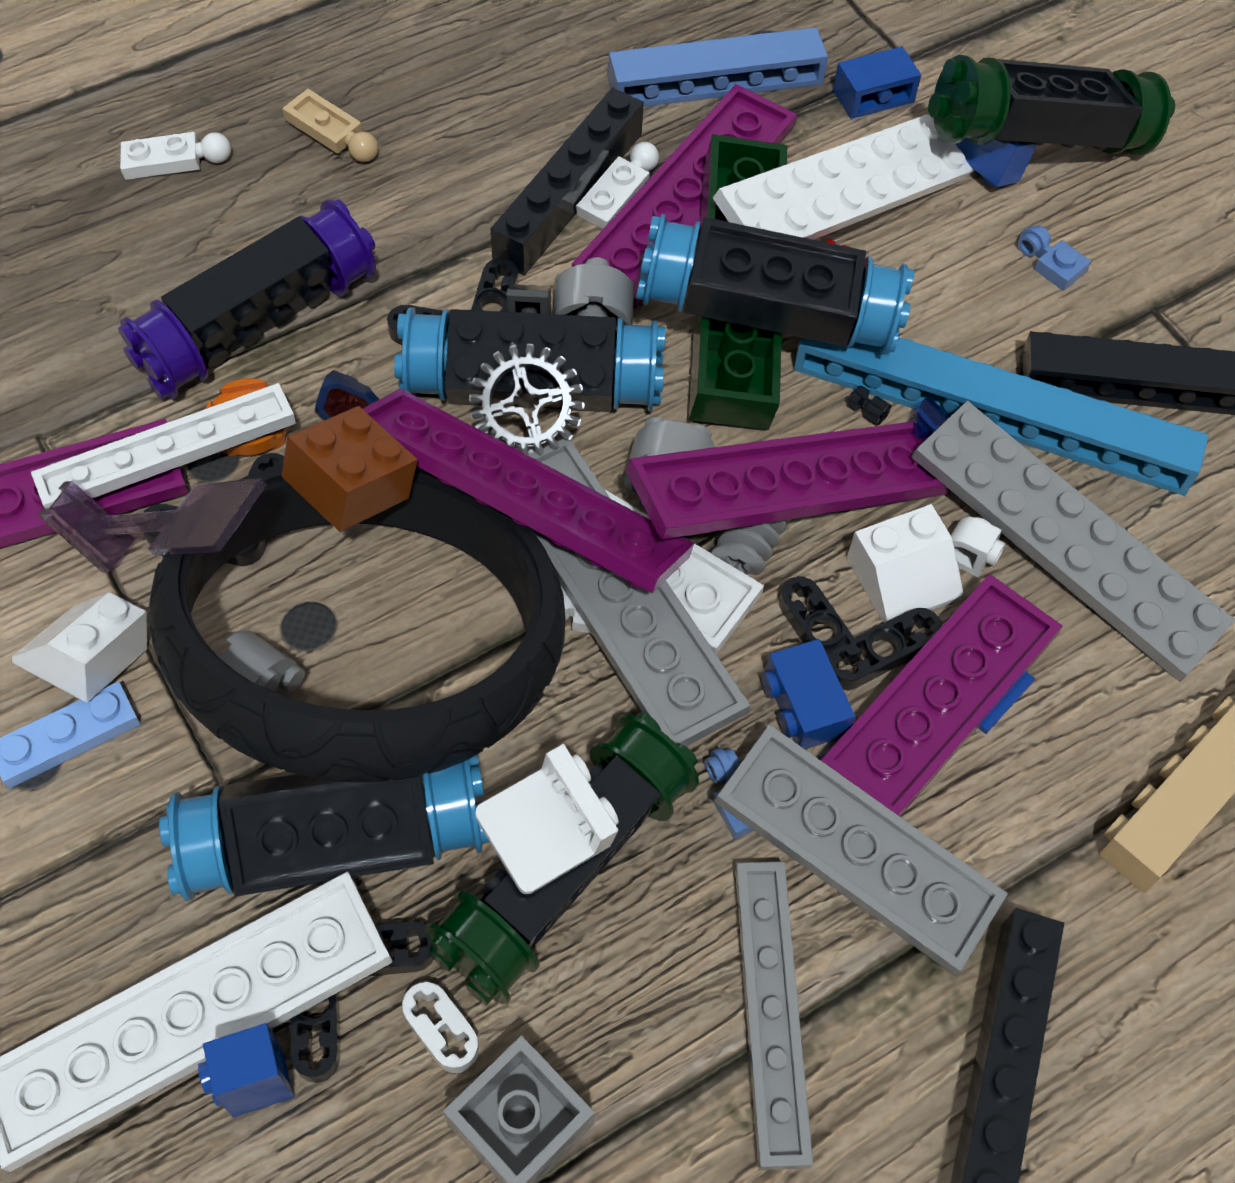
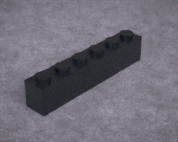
[490,87,644,276]
[1020,331,1235,415]
[950,908,1064,1183]

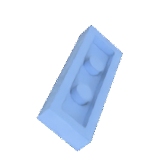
[0,681,141,789]

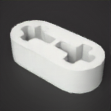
[402,982,479,1073]

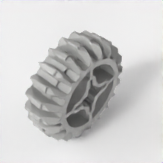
[469,344,584,456]

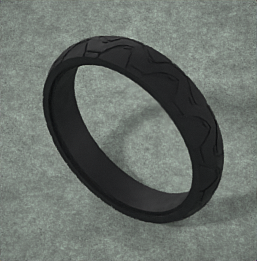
[149,464,566,783]

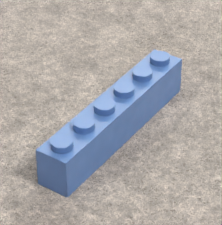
[608,27,828,107]

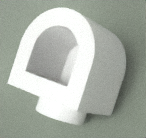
[951,517,1006,578]

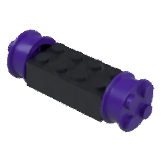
[118,199,376,399]

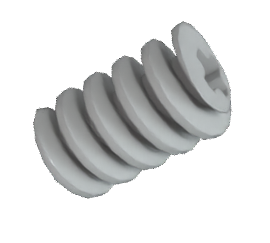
[711,519,791,574]

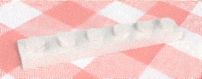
[31,383,296,514]

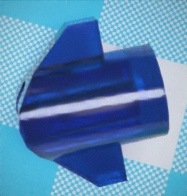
[909,397,952,440]

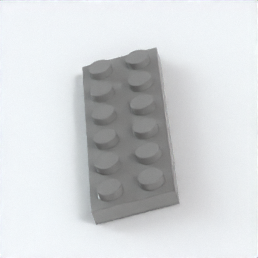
[714,724,1008,975]

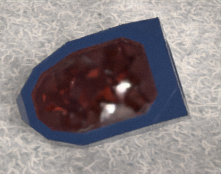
[315,370,380,420]

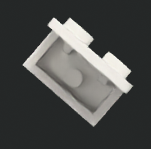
[475,744,619,894]

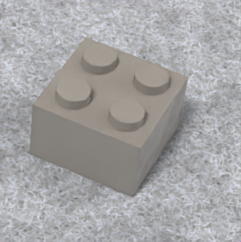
[443,1035,595,1183]

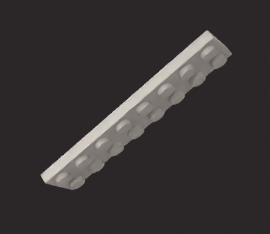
[912,401,1235,682]
[528,438,751,746]

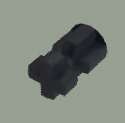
[848,385,892,425]

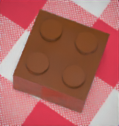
[281,406,418,532]

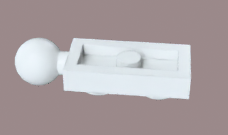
[120,132,231,180]
[576,142,659,229]

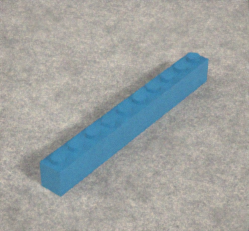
[794,337,1209,496]

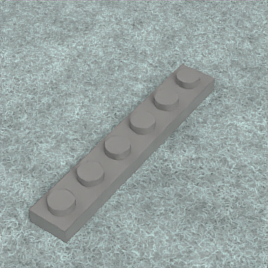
[735,862,813,1171]

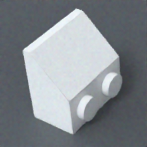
[847,504,964,623]
[12,592,147,703]

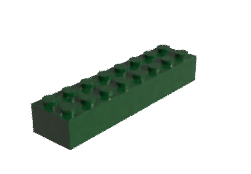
[689,134,788,430]

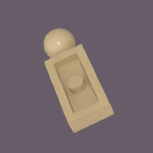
[282,89,378,162]

